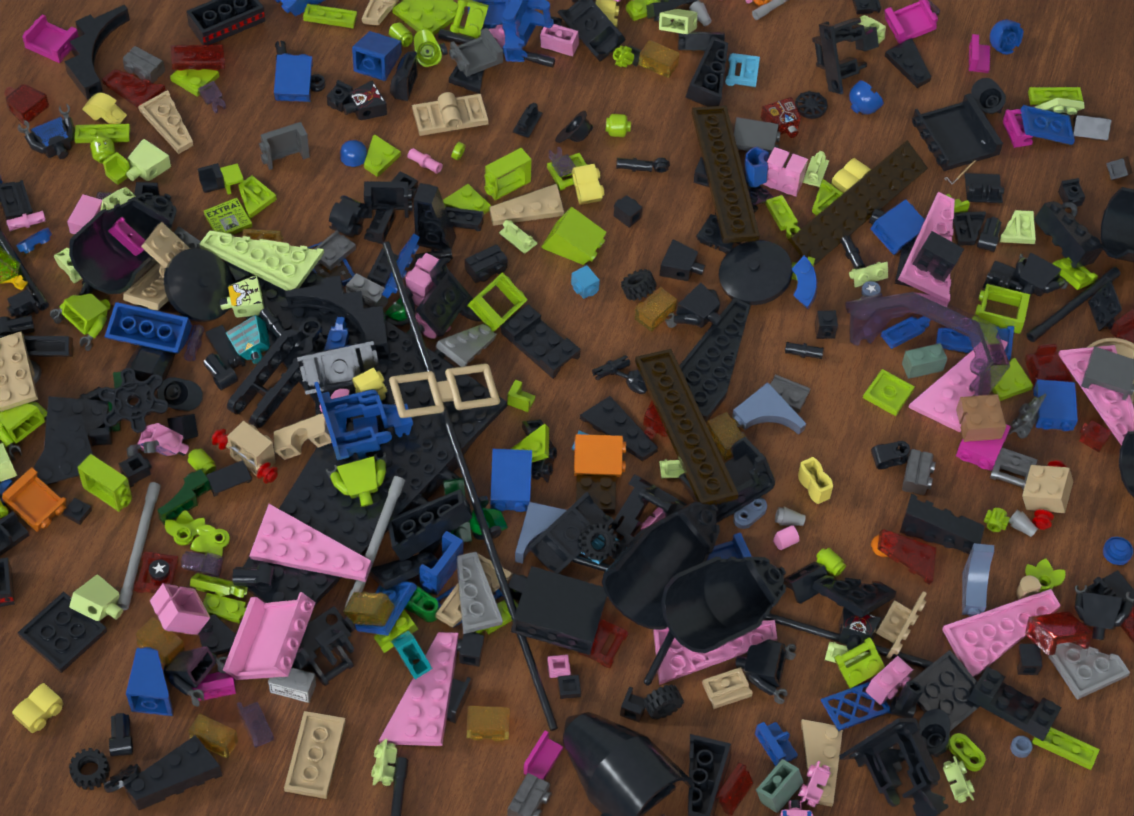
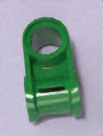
[405,586,439,622]

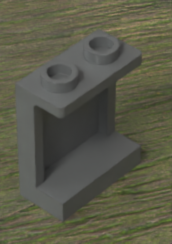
[449,28,503,77]
[734,117,781,157]
[259,122,310,170]
[1081,347,1134,401]

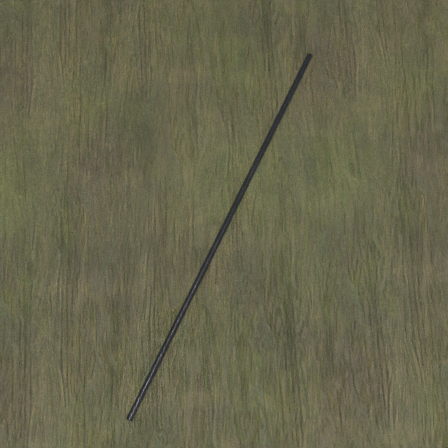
[382,241,558,731]

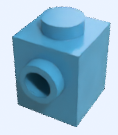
[571,265,600,299]

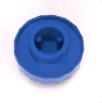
[1103,537,1133,565]

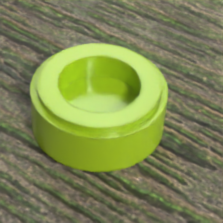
[451,142,466,160]

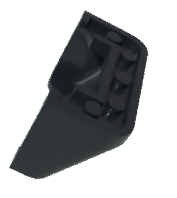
[679,437,775,522]

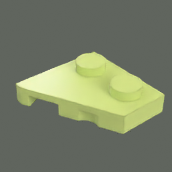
[1035,98,1084,115]
[1000,210,1036,244]

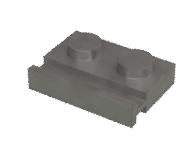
[314,230,356,270]
[770,374,810,413]

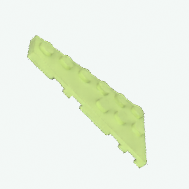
[199,231,324,291]

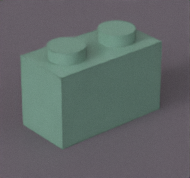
[902,343,947,379]
[756,759,804,813]

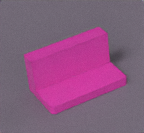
[969,34,990,73]
[193,672,236,701]
[524,730,563,780]

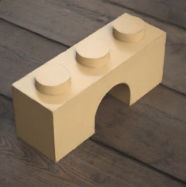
[274,413,332,460]

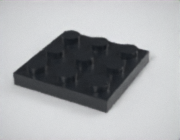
[18,592,107,673]
[913,650,980,731]

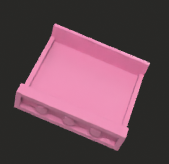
[223,592,316,680]

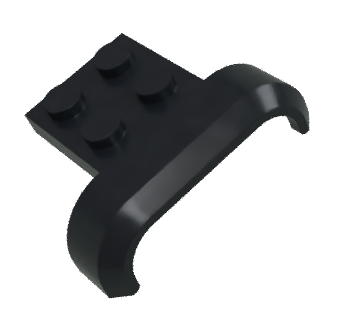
[416,258,482,337]

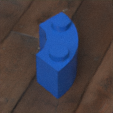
[744,147,769,187]
[792,256,817,310]

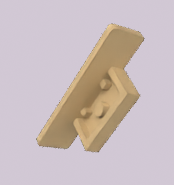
[876,591,927,659]

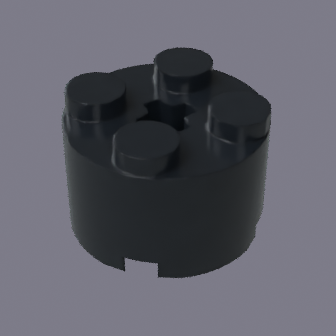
[329,195,369,237]

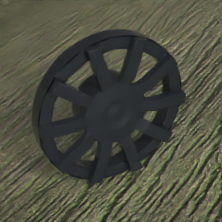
[795,91,828,119]
[103,764,141,793]

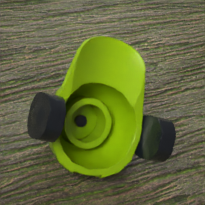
[414,29,448,67]

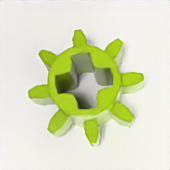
[613,46,634,68]
[984,508,1010,532]

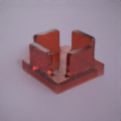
[1025,344,1072,386]

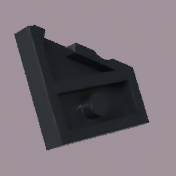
[952,211,986,246]
[198,614,236,655]

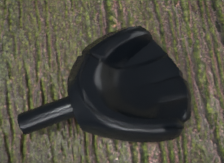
[616,370,647,394]

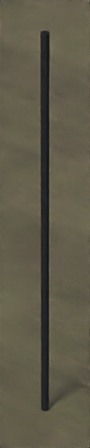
[571,556,934,668]

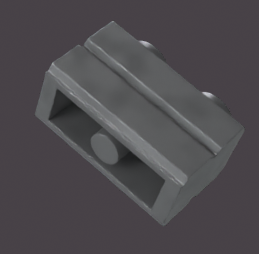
[123,46,165,84]
[902,449,936,495]
[507,773,552,816]

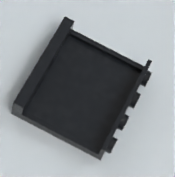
[912,93,1003,171]
[511,566,607,655]

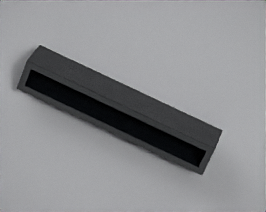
[0,336,73,357]

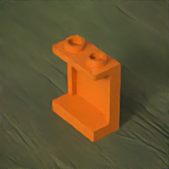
[574,434,626,477]
[2,467,67,532]

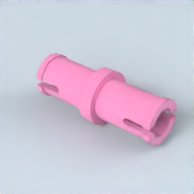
[408,148,443,174]
[7,210,46,231]

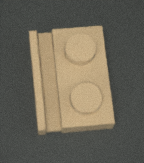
[702,667,752,709]

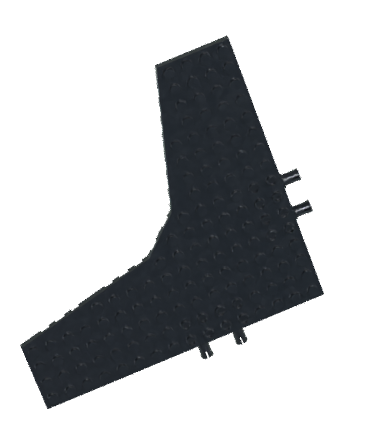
[243,271,508,607]

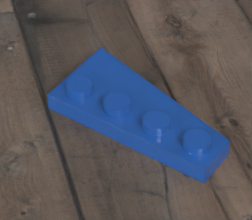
[382,233,420,298]
[936,326,1014,361]

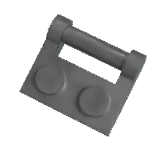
[990,448,1037,490]

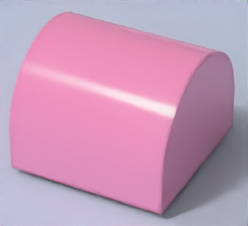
[773,525,799,550]
[548,655,570,678]

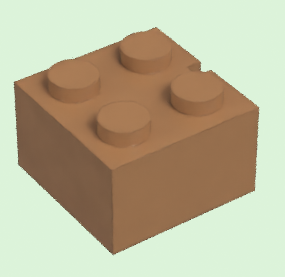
[956,394,1006,442]

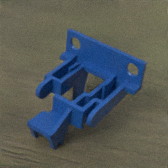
[502,0,554,62]
[314,382,413,460]

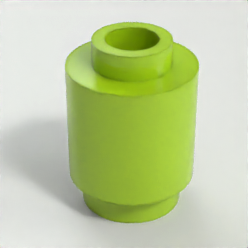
[389,22,414,47]
[188,448,216,477]
[816,548,846,577]

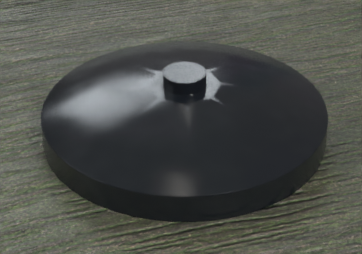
[719,240,793,305]
[164,248,234,322]

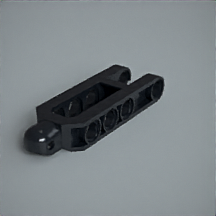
[227,320,323,429]

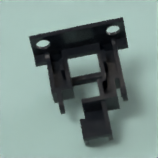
[812,18,879,94]
[611,474,688,560]
[292,606,356,686]
[839,718,949,816]

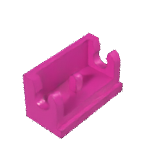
[1003,109,1033,148]
[108,217,146,256]

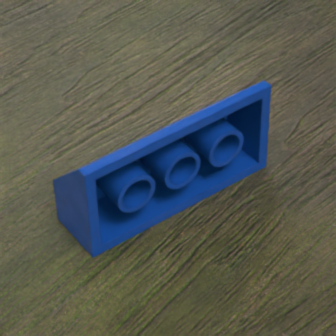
[105,302,192,354]

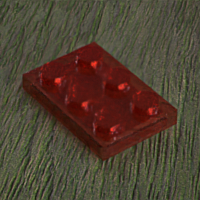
[170,45,225,71]

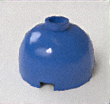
[989,19,1024,55]
[849,80,884,115]

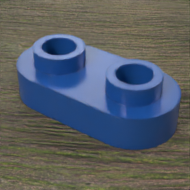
[16,228,52,254]

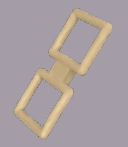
[389,364,500,418]

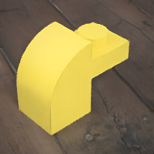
[82,93,127,124]

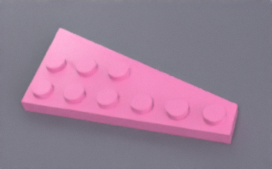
[898,192,955,303]
[909,335,1008,432]
[1058,345,1134,445]
[250,504,372,582]
[942,589,1061,678]
[653,620,777,685]
[379,632,460,746]

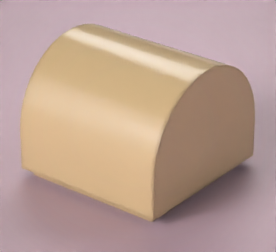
[1016,575,1041,600]

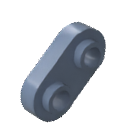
[733,497,767,529]

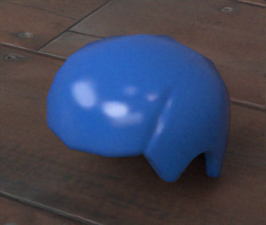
[340,140,367,167]

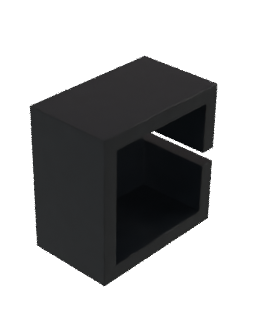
[912,231,964,282]

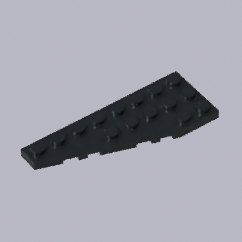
[679,297,750,422]

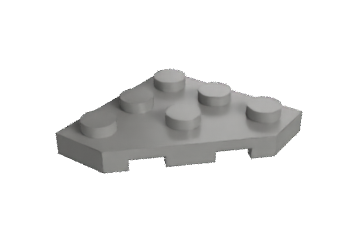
[1044,638,1130,700]

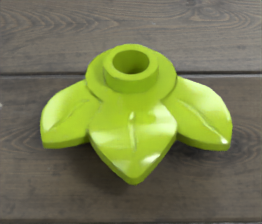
[165,510,205,546]
[190,525,230,564]
[1025,559,1066,593]

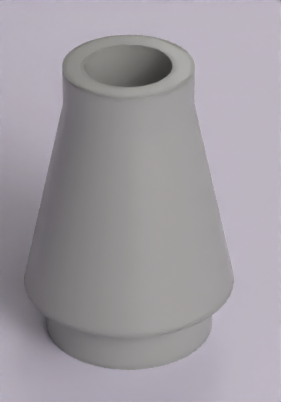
[689,1,712,26]
[775,506,805,526]
[1009,509,1038,537]

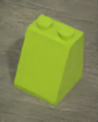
[541,206,606,265]

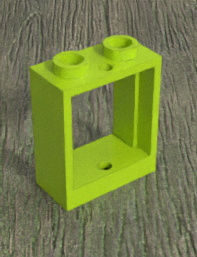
[484,148,531,200]
[468,272,528,332]
[975,284,1030,334]
[77,454,132,512]

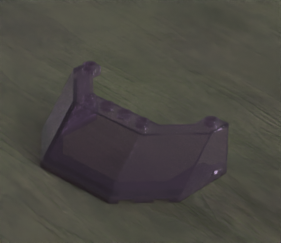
[850,292,1010,396]

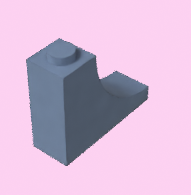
[732,383,806,435]
[515,502,567,564]
[962,543,994,617]

